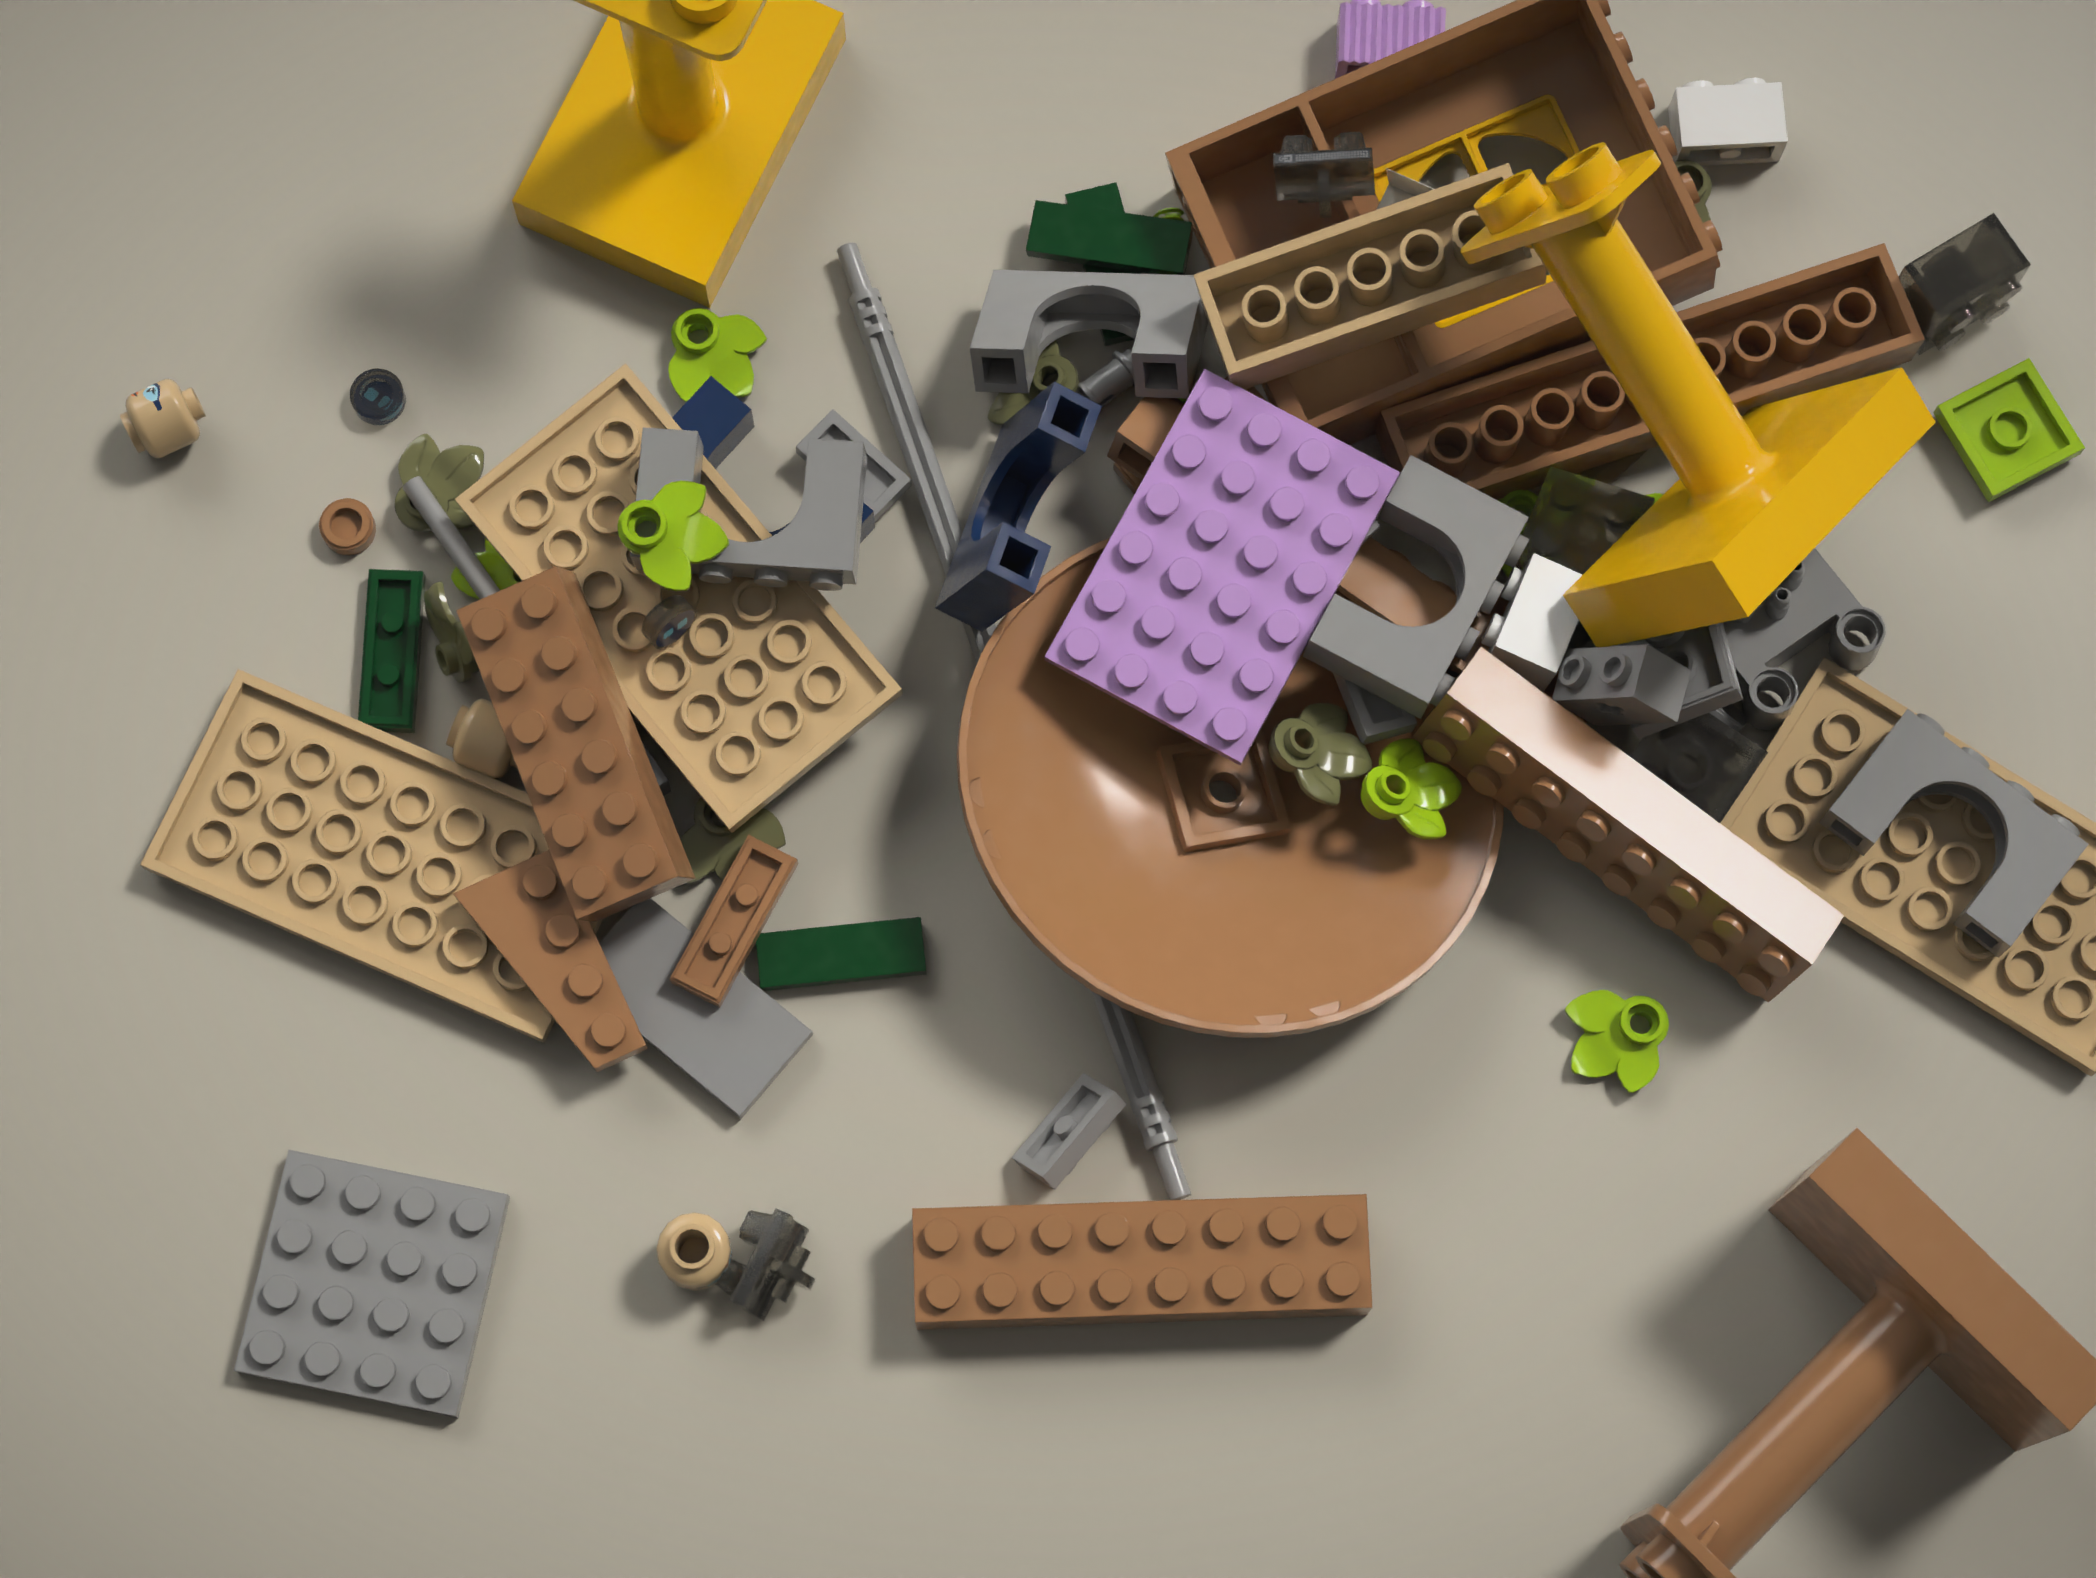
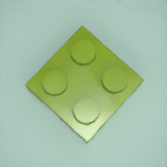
[1933,358,2085,503]

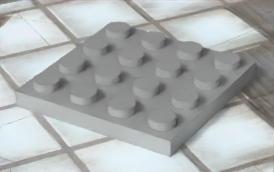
[234,1150,510,1418]

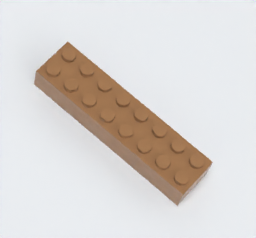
[1412,647,1844,1003]
[912,1194,1372,1330]

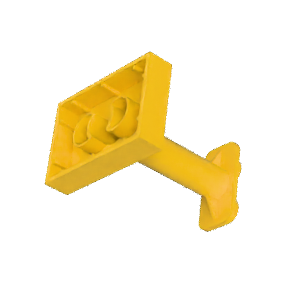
[512,0,846,308]
[1460,142,1936,647]

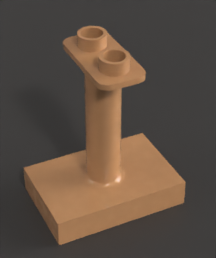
[1619,1128,2096,1578]

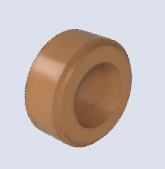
[319,498,376,556]

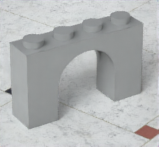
[970,270,1208,399]
[630,427,867,591]
[1303,455,1529,719]
[1819,709,2089,958]

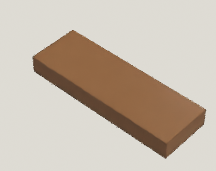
[670,835,798,1008]

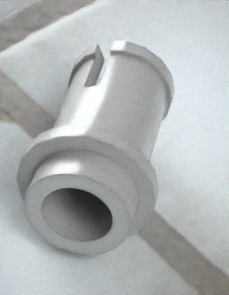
[1077,348,1135,408]

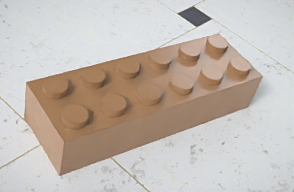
[456,566,696,922]

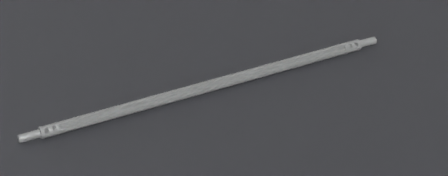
[837,243,1192,1200]

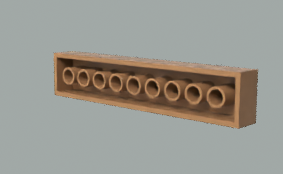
[1374,243,1925,500]

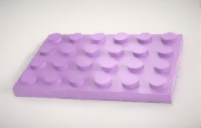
[1045,368,1400,766]

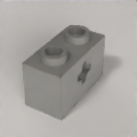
[1552,644,1691,726]

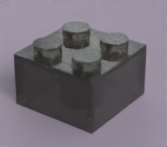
[1899,213,2031,355]
[1515,466,1655,575]
[1629,713,1768,823]

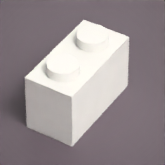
[1668,78,1788,166]
[1481,553,1582,692]

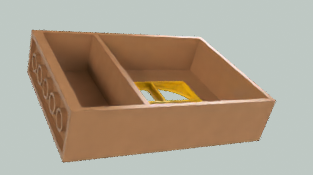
[1165,0,1723,445]

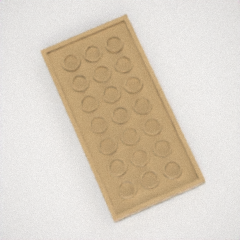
[455,363,903,833]
[1720,657,2096,1076]
[140,669,603,1043]

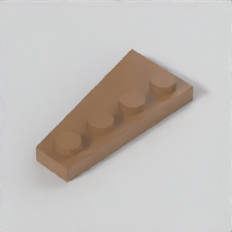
[453,850,648,1072]

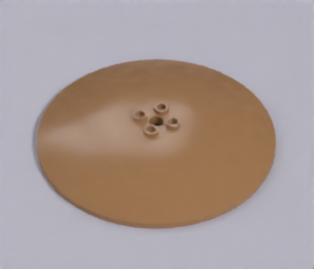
[956,538,1504,1038]

